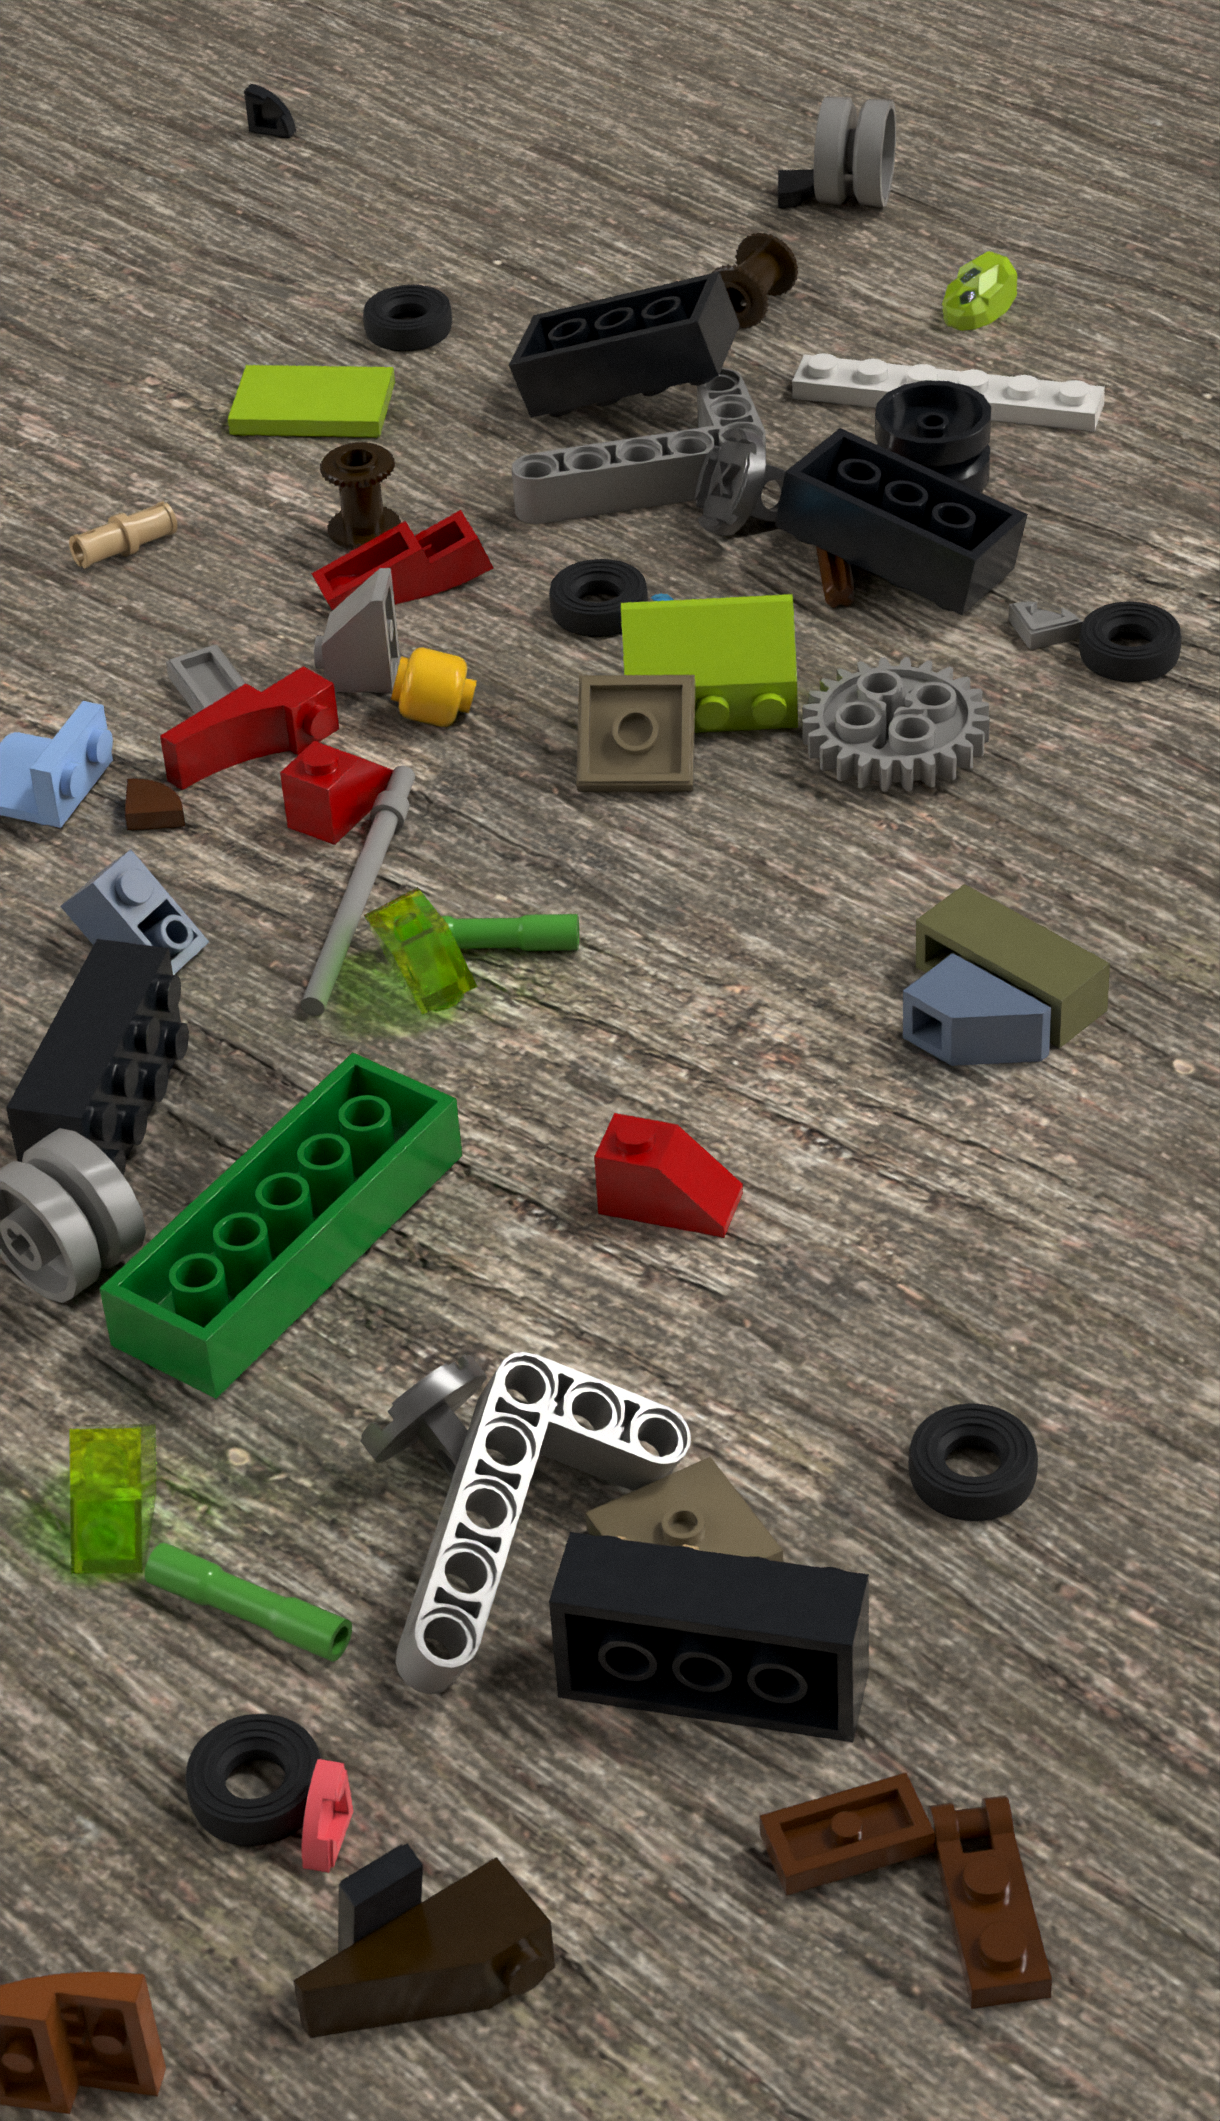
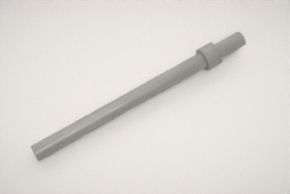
[301,766,415,1016]

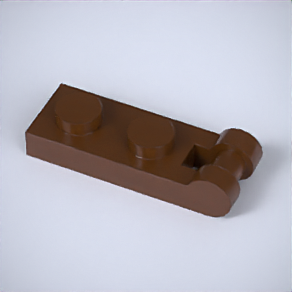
[928,1795,1052,2009]

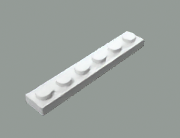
[792,354,1105,432]

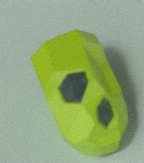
[942,251,1017,331]

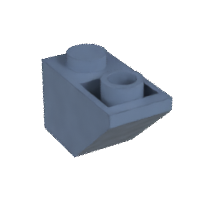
[60,849,209,975]
[903,953,1051,1066]

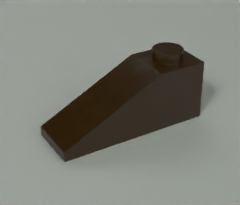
[293,1857,556,2038]

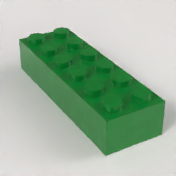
[99,1052,463,1399]

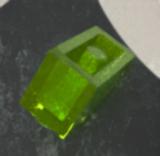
[364,887,478,1015]

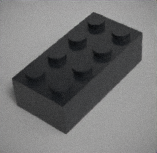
[509,272,740,418]
[775,428,1028,615]
[6,939,189,1176]
[549,1532,869,1742]

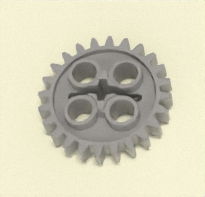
[802,657,990,792]

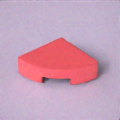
[302,1759,353,1873]

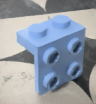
[0,701,113,828]

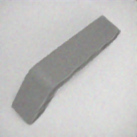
[512,368,766,524]
[395,1352,691,1694]

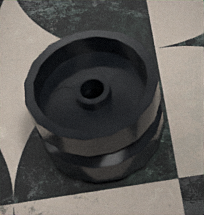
[875,380,991,492]

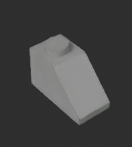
[314,568,400,693]

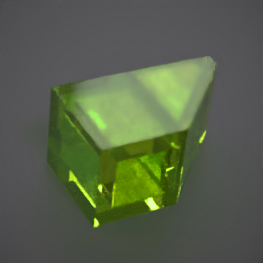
[69,1424,157,1574]

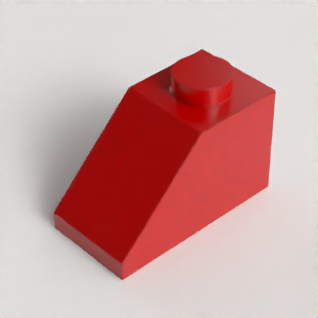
[280,741,393,845]
[594,1113,743,1238]

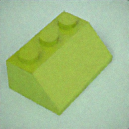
[621,594,798,733]

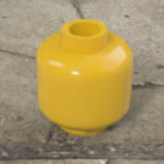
[391,647,477,727]

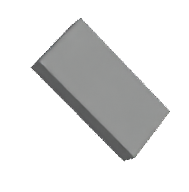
[166,645,246,714]

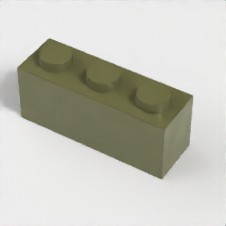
[916,884,1110,1048]

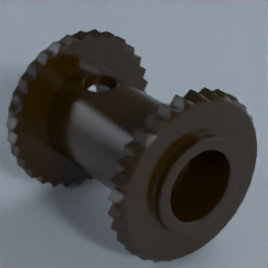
[712,233,799,329]
[320,442,401,550]

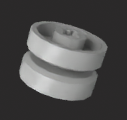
[814,96,896,207]
[0,1128,146,1303]

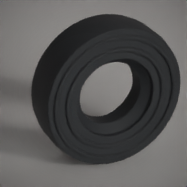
[363,285,452,351]
[549,559,648,637]
[1079,601,1182,682]
[909,1403,1038,1521]
[185,1714,322,1846]

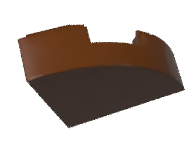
[125,778,185,831]

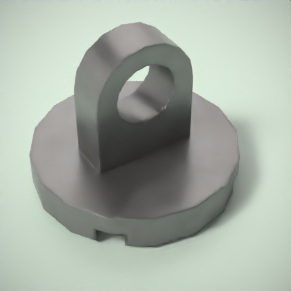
[695,427,785,536]
[360,1354,487,1479]

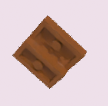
[0,1972,166,2114]

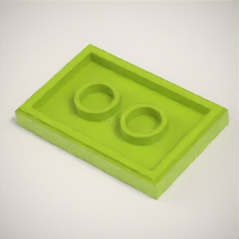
[228,365,395,438]

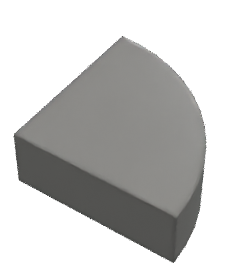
[1008,601,1082,650]

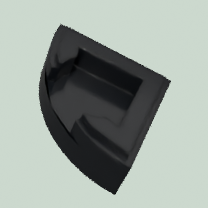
[244,84,296,138]
[778,169,815,209]

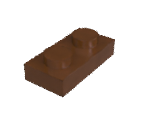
[759,1772,935,1896]

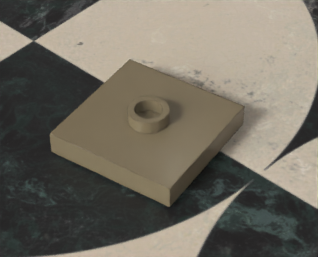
[576,675,695,792]
[585,1457,783,1562]

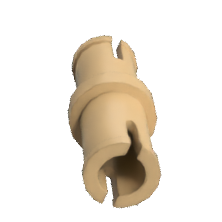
[69,501,178,568]

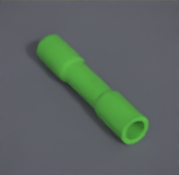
[394,914,580,953]
[145,1542,352,1662]

